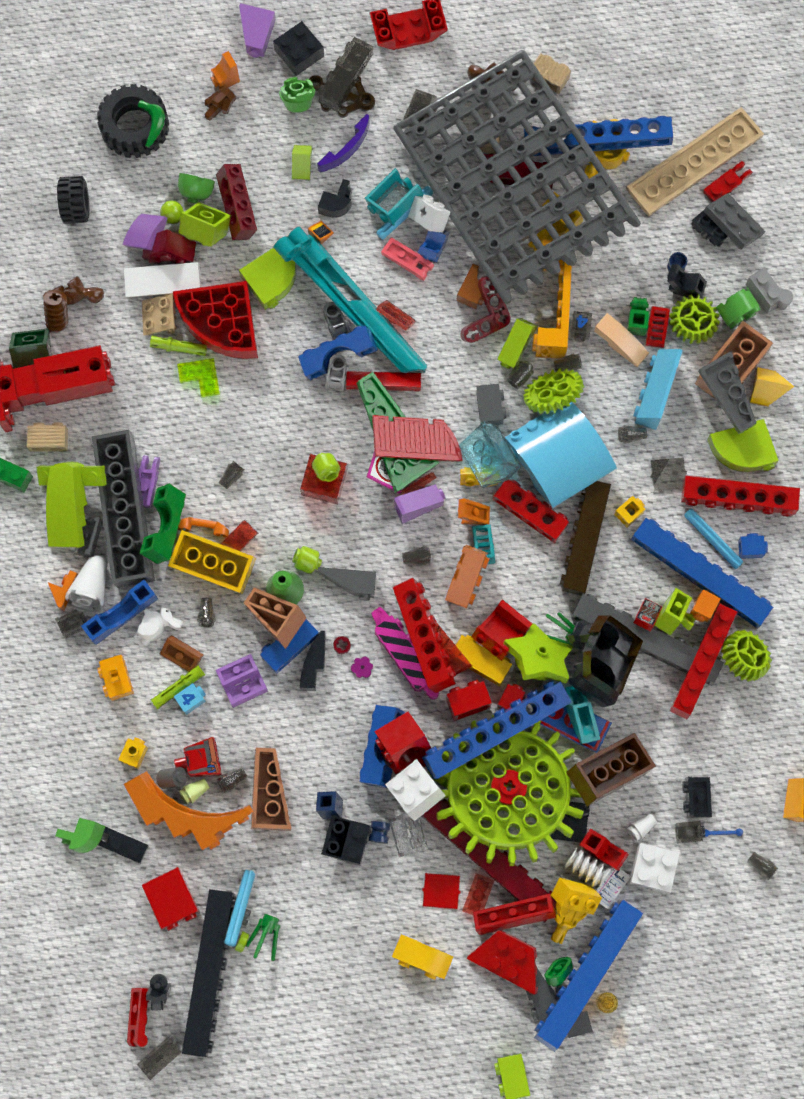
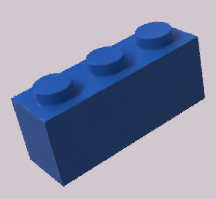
[260,619,319,674]

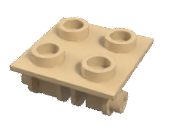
[142,293,177,336]

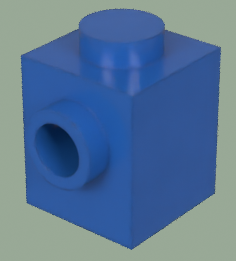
[738,533,768,559]

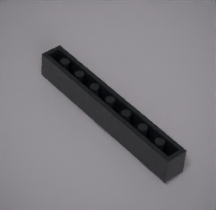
[182,889,237,1057]

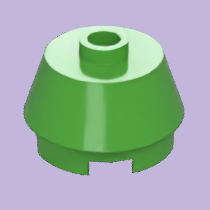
[279,77,315,112]

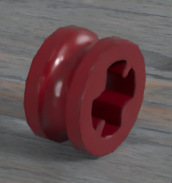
[333,636,351,655]

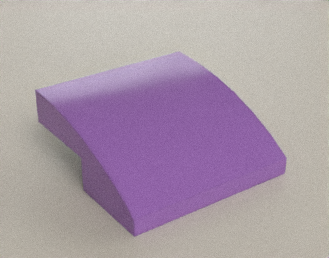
[122,214,167,250]
[216,654,268,708]

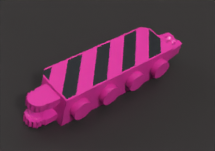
[371,607,439,700]

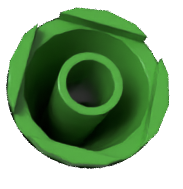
[266,571,304,604]

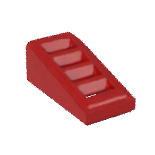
[645,306,670,348]

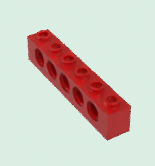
[681,475,800,517]
[392,578,456,693]

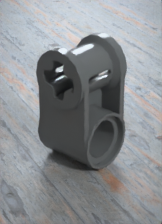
[324,302,351,340]

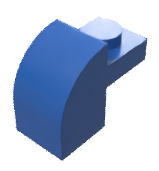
[418,230,450,263]

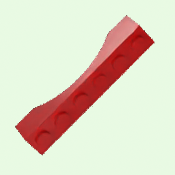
[669,603,737,720]

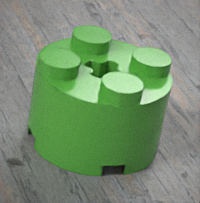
[716,287,761,330]

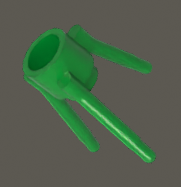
[546,612,575,646]
[246,914,281,961]

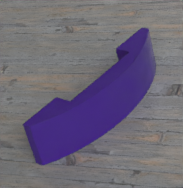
[317,114,370,173]

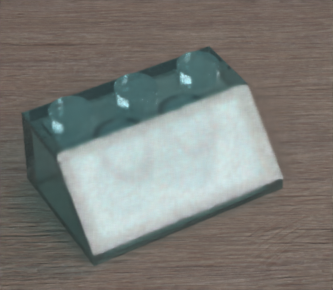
[458,421,521,488]

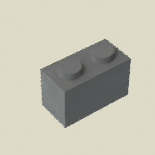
[476,384,506,427]

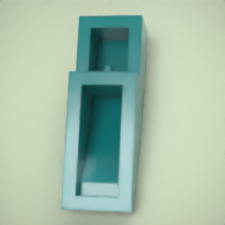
[565,686,601,744]

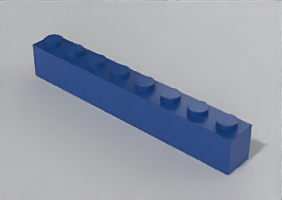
[631,518,774,629]
[534,900,643,1052]

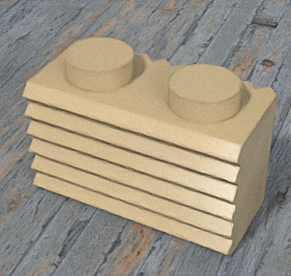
[532,53,571,94]
[27,422,68,452]

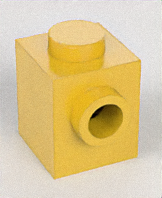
[118,737,148,769]

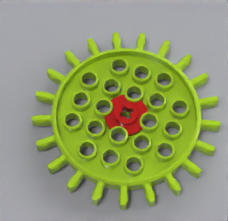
[436,715,584,866]

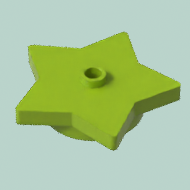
[503,623,573,684]

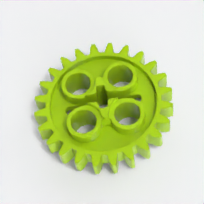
[523,368,584,414]

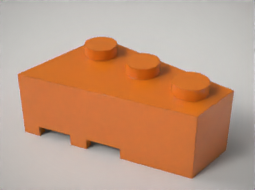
[445,545,490,608]

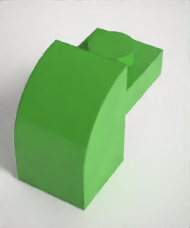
[55,818,105,853]

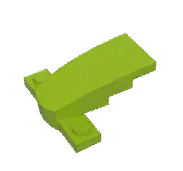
[36,461,107,548]

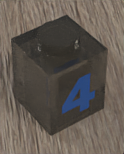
[570,311,592,342]

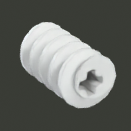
[565,848,611,887]

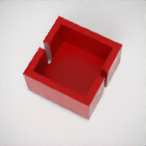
[446,680,492,721]

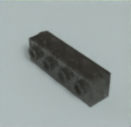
[317,37,373,112]

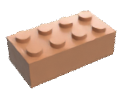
[695,321,773,399]

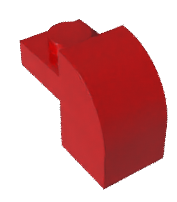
[580,828,629,871]

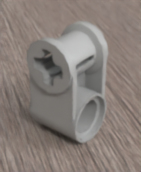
[325,354,347,392]

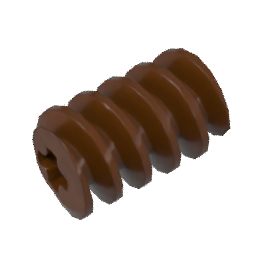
[43,290,69,331]

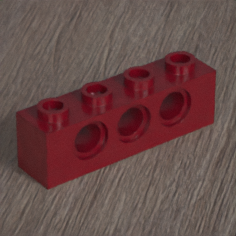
[216,164,257,240]

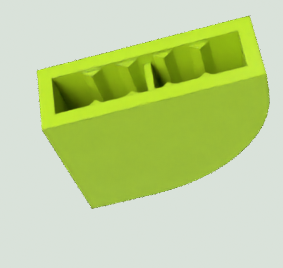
[239,248,296,310]
[707,419,779,472]

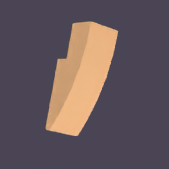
[594,313,649,367]

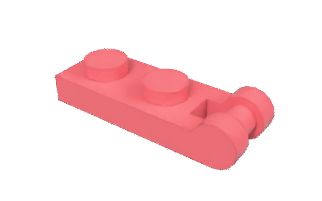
[381,237,434,281]

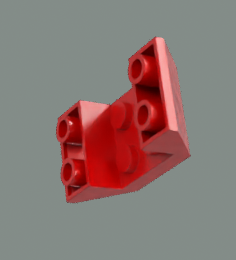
[369,0,448,50]

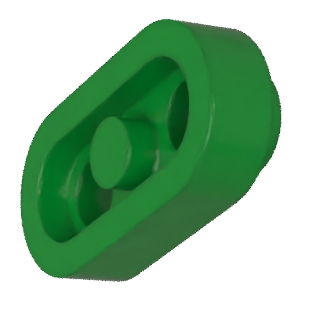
[544,957,574,987]

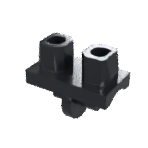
[146,974,171,1010]

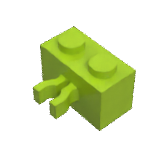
[654,588,695,635]

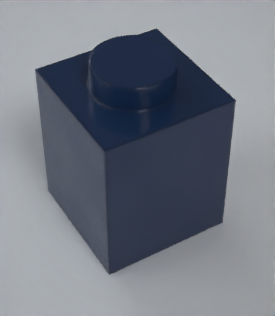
[316,791,343,819]

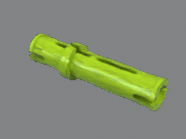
[150,336,207,356]
[150,665,205,709]

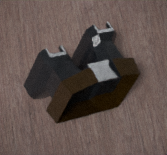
[568,615,643,707]

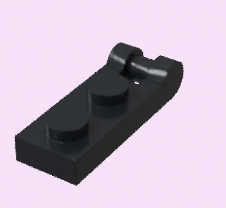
[98,826,149,864]

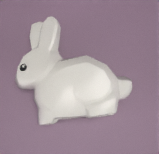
[137,608,183,646]

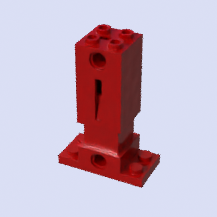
[0,345,115,433]

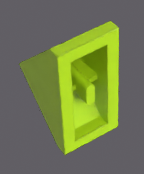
[292,145,312,180]

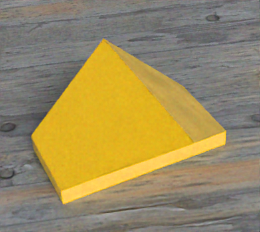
[750,367,795,407]

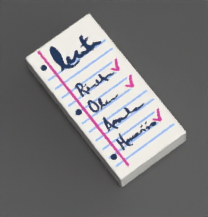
[596,868,631,909]

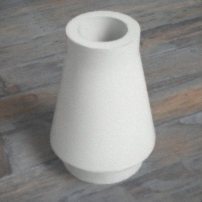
[627,814,657,842]

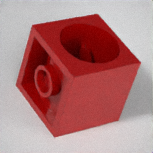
[374,711,431,775]

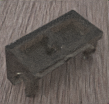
[137,1035,182,1080]

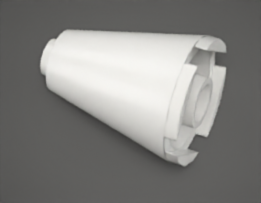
[65,555,107,611]

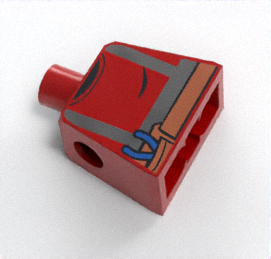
[174,737,222,777]

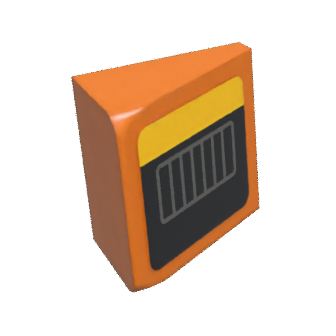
[308,221,334,245]

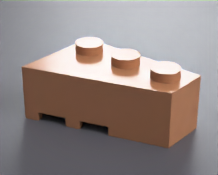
[244,588,307,649]

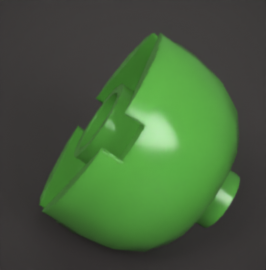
[178,173,215,203]

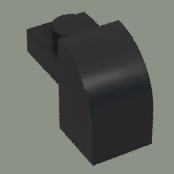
[318,179,353,218]
[667,264,707,298]

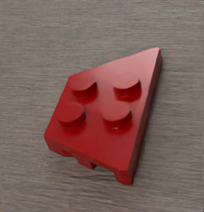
[467,930,538,995]

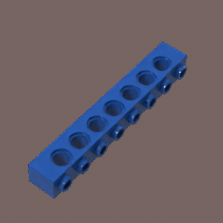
[524,116,673,156]
[421,680,572,779]

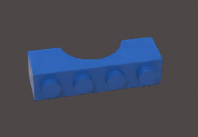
[298,326,378,380]
[81,580,158,645]
[359,705,405,788]

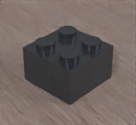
[273,21,324,76]

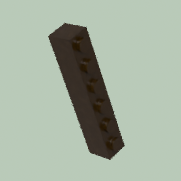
[559,481,611,596]

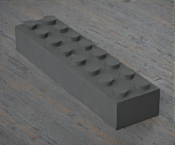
[92,429,155,588]

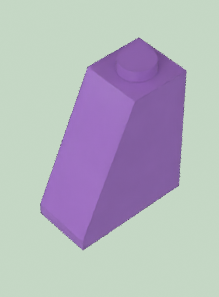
[239,3,276,58]
[394,484,446,524]

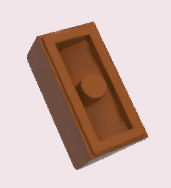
[160,635,204,672]

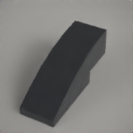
[299,631,326,691]

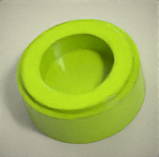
[235,931,249,953]

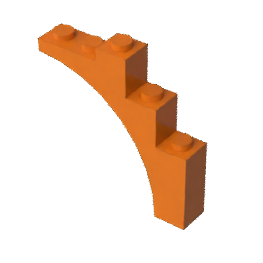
[124,771,254,850]

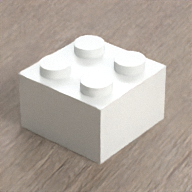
[385,759,446,821]
[629,843,680,894]

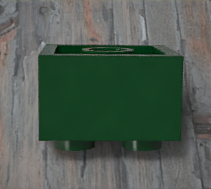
[9,328,52,369]

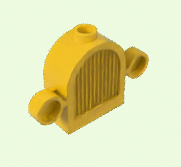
[584,119,630,179]

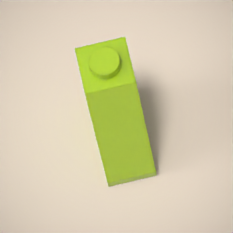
[497,318,538,369]

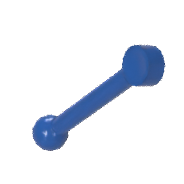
[702,828,743,837]

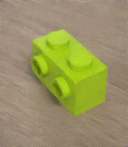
[494,1053,530,1099]

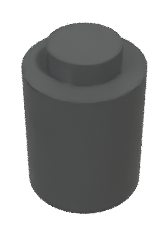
[156,767,187,789]

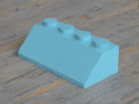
[633,349,683,430]

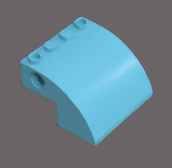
[505,402,617,508]

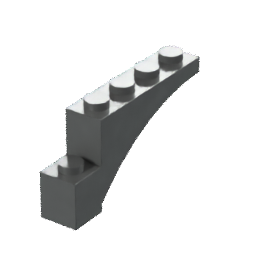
[524,941,593,1038]

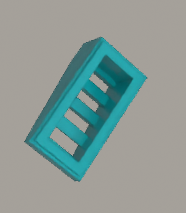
[472,524,495,564]

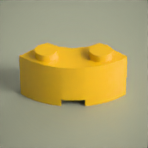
[392,934,453,980]

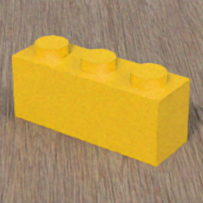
[450,635,512,687]

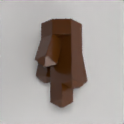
[205,86,236,121]

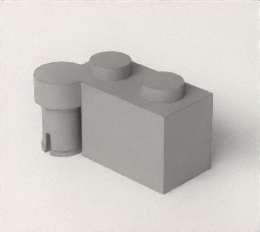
[745,267,793,314]

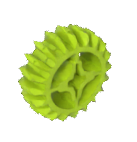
[669,294,720,344]
[721,629,772,682]

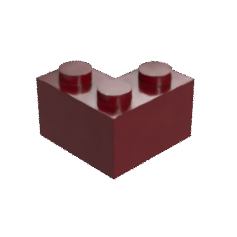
[142,229,196,265]

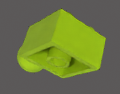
[160,200,231,247]

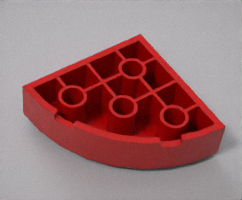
[173,281,258,359]

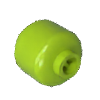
[312,453,340,482]
[292,546,322,574]

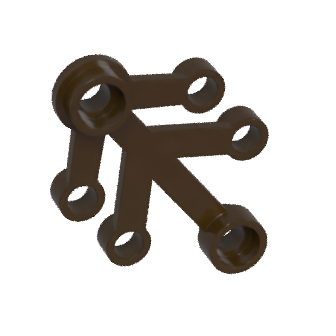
[309,69,375,118]

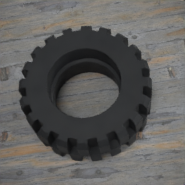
[97,84,169,158]

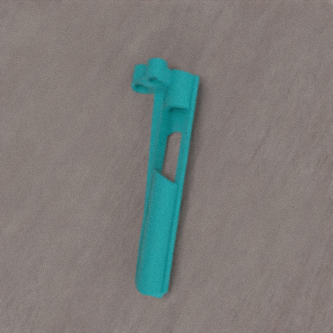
[273,226,427,373]

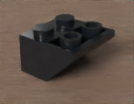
[321,815,371,866]

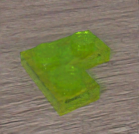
[177,358,220,398]

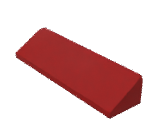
[346,371,421,391]
[473,894,556,935]

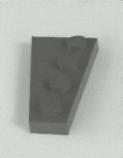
[698,351,756,434]

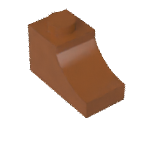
[456,264,484,310]

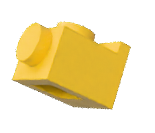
[614,495,646,528]

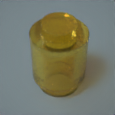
[596,992,618,1013]

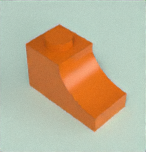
[210,51,240,89]
[690,589,721,622]

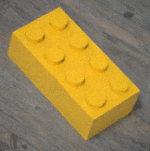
[168,530,257,594]

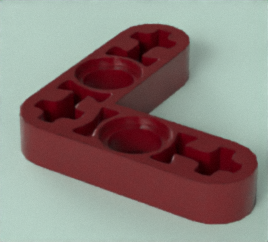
[460,276,511,343]

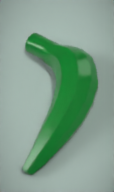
[138,100,165,148]

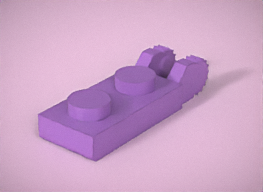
[138,455,160,509]

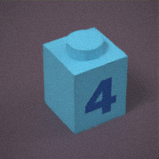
[174,683,206,715]

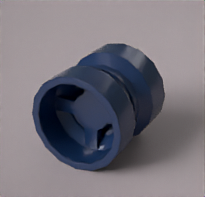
[667,252,688,272]
[369,821,391,844]

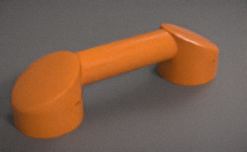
[177,517,229,538]

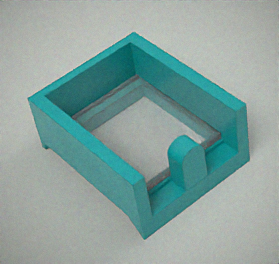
[365,168,424,226]

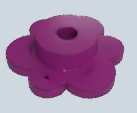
[351,656,373,678]

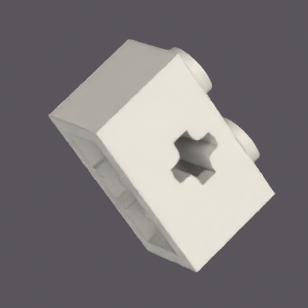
[408,195,450,233]

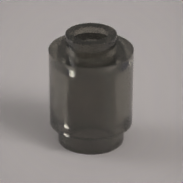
[507,361,534,389]

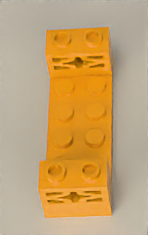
[532,239,572,359]

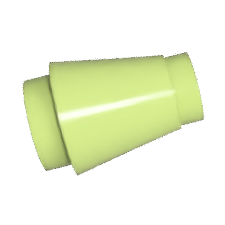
[179,778,210,804]

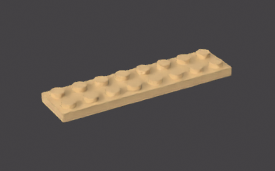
[626,107,764,217]

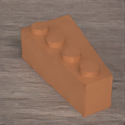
[250,747,292,831]

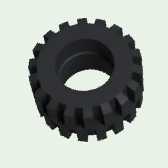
[57,176,90,224]

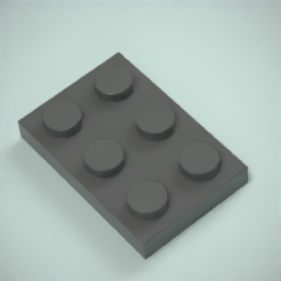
[703,193,766,250]

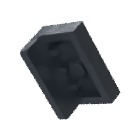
[682,776,712,818]

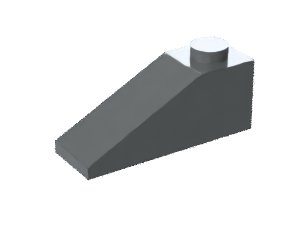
[318,567,376,601]

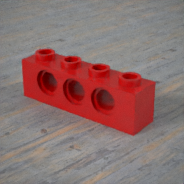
[493,478,569,544]

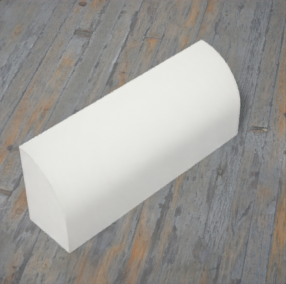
[124,262,201,298]

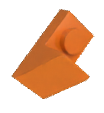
[458,498,490,525]
[48,570,78,611]

